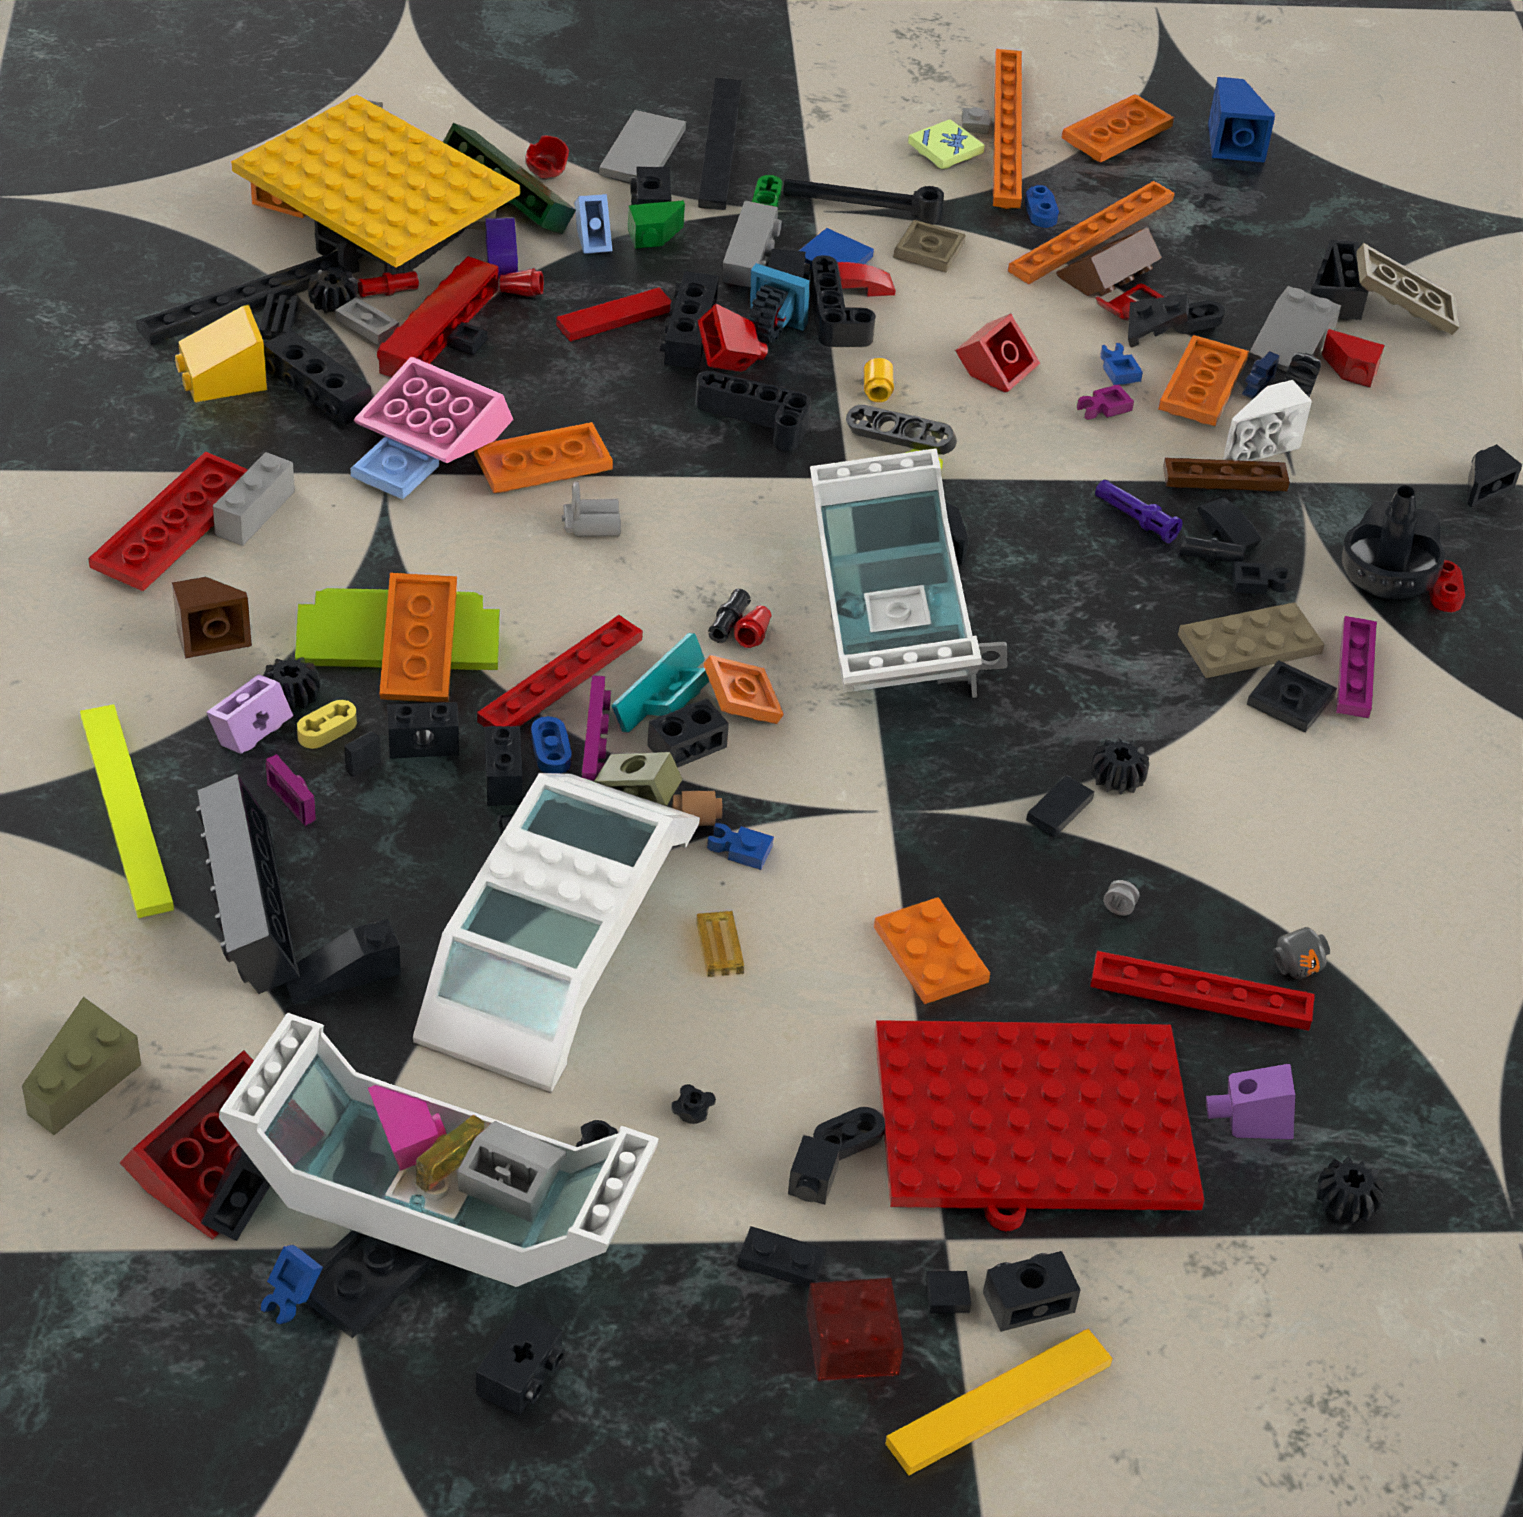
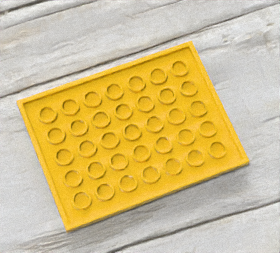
[231,94,520,268]

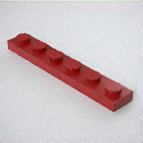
[477,615,643,727]
[1090,951,1315,1031]

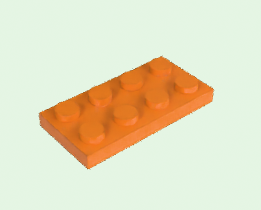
[1062,94,1174,163]
[1158,335,1249,426]
[474,422,613,493]
[379,573,457,702]

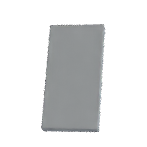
[599,110,686,182]

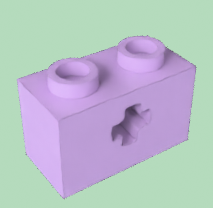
[206,674,293,754]

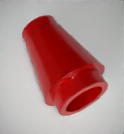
[499,268,544,298]
[734,605,772,648]

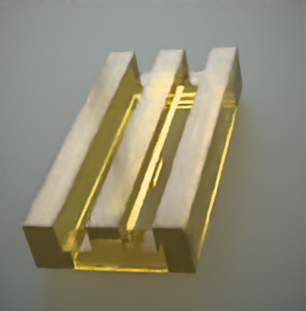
[696,911,744,977]

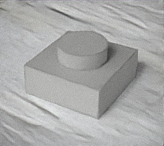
[961,107,990,134]

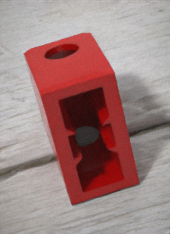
[698,304,768,372]

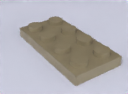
[1356,243,1460,335]
[1178,602,1325,678]

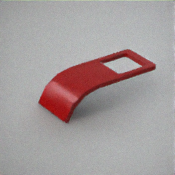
[1095,283,1164,321]

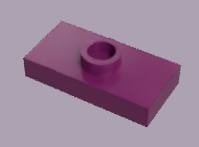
[265,754,316,826]

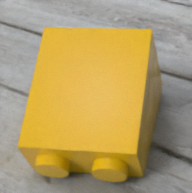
[175,305,267,402]

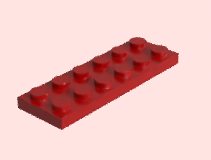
[88,452,248,591]

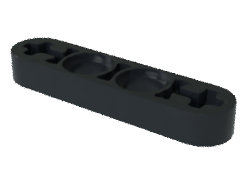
[846,405,957,455]

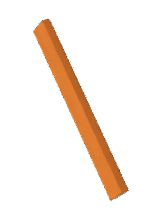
[1008,181,1174,284]

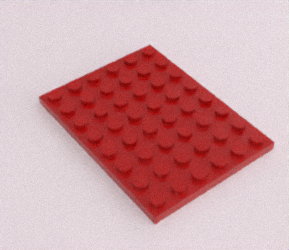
[874,1020,1204,1210]

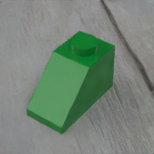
[628,200,685,249]

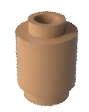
[672,791,722,826]

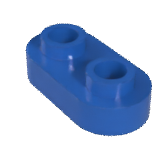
[1025,185,1059,228]
[531,716,572,774]

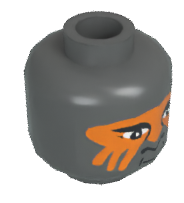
[1273,927,1330,980]

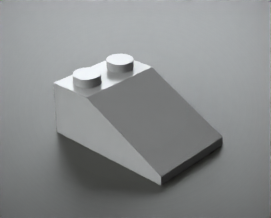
[1248,286,1341,372]

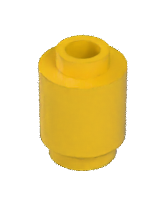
[863,358,894,402]

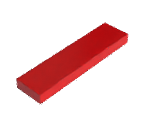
[556,287,671,342]

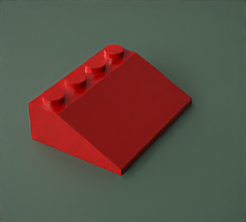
[119,1050,324,1240]

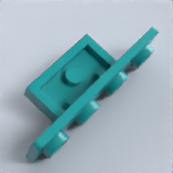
[612,633,710,732]

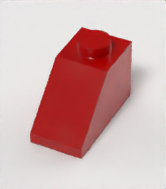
[1321,329,1385,387]

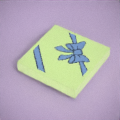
[908,119,985,169]

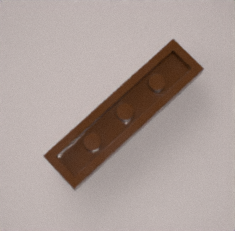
[1163,457,1290,491]

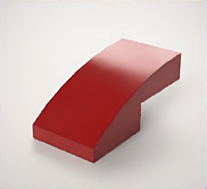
[837,262,896,297]

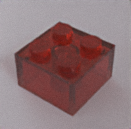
[806,1278,904,1381]

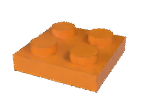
[703,655,784,724]

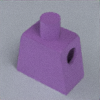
[1206,1064,1295,1139]

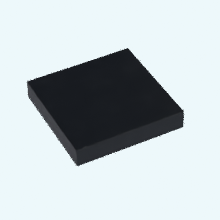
[1247,660,1337,733]

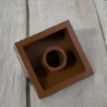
[172,576,252,659]

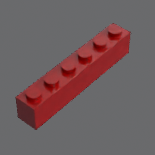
[377,256,498,378]

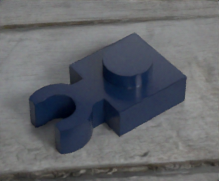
[1242,351,1280,399]

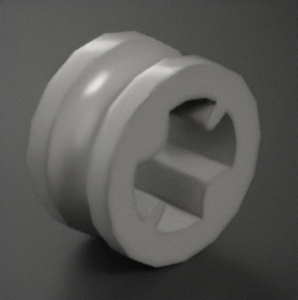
[1103,880,1140,916]

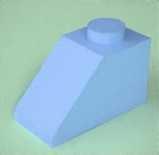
[574,194,612,254]

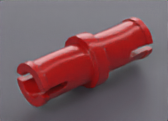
[357,271,419,298]

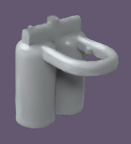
[562,481,621,537]

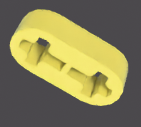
[297,700,357,749]

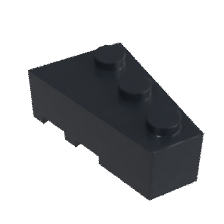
[1310,240,1369,320]

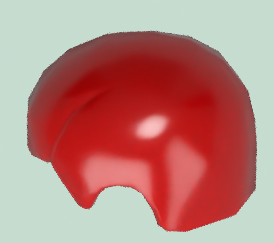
[525,135,569,179]

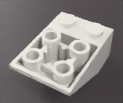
[1223,380,1312,461]

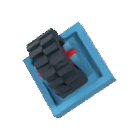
[748,263,809,343]

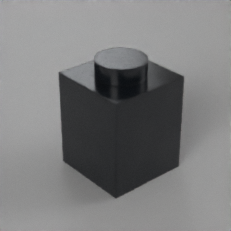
[788,1135,841,1205]

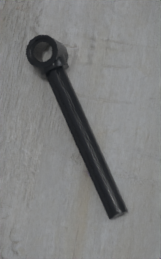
[783,178,944,225]

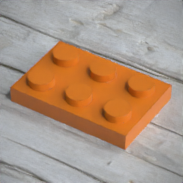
[874,897,990,1004]

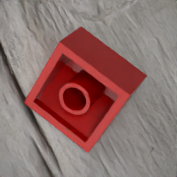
[955,313,1040,392]

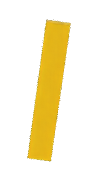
[885,1328,1113,1476]

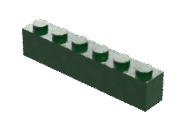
[443,123,576,234]

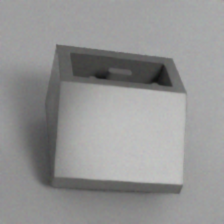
[457,1121,567,1223]

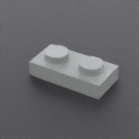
[335,297,399,345]

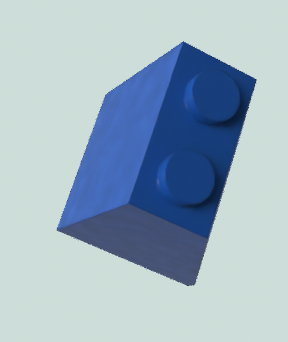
[1208,77,1275,162]

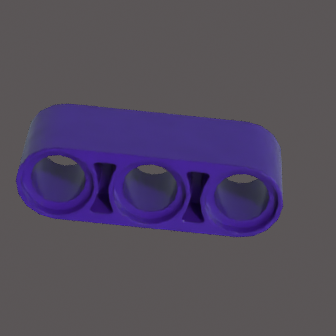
[485,218,518,278]

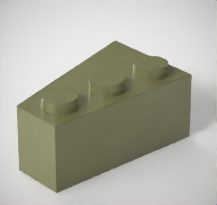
[22,996,141,1135]

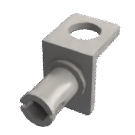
[937,642,1008,698]

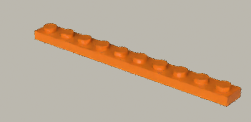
[993,49,1022,209]

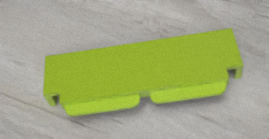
[295,588,500,670]

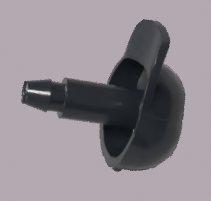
[1342,485,1446,601]

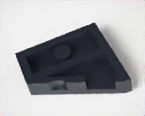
[1128,294,1189,347]

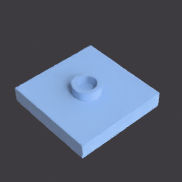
[350,436,439,500]

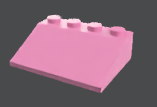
[354,356,513,463]

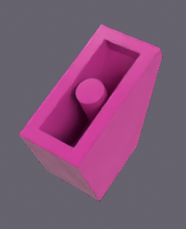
[368,1085,447,1171]

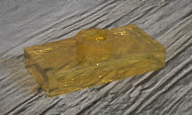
[416,1114,484,1192]

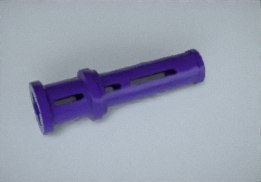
[1095,479,1183,543]

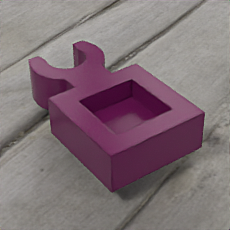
[1077,384,1134,420]

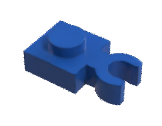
[1100,343,1143,385]
[707,823,774,870]
[261,1244,323,1324]

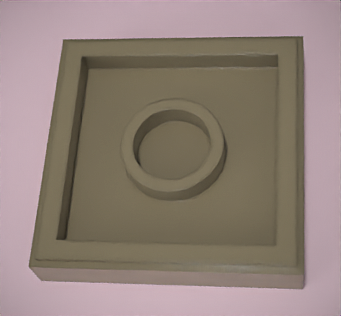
[893,220,966,273]

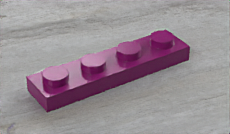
[1336,616,1377,718]
[582,675,611,782]

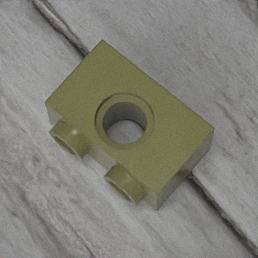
[594,752,683,806]

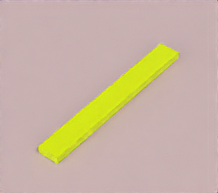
[80,704,174,918]

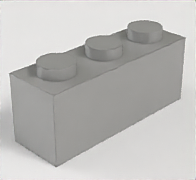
[723,201,782,288]
[213,452,295,546]

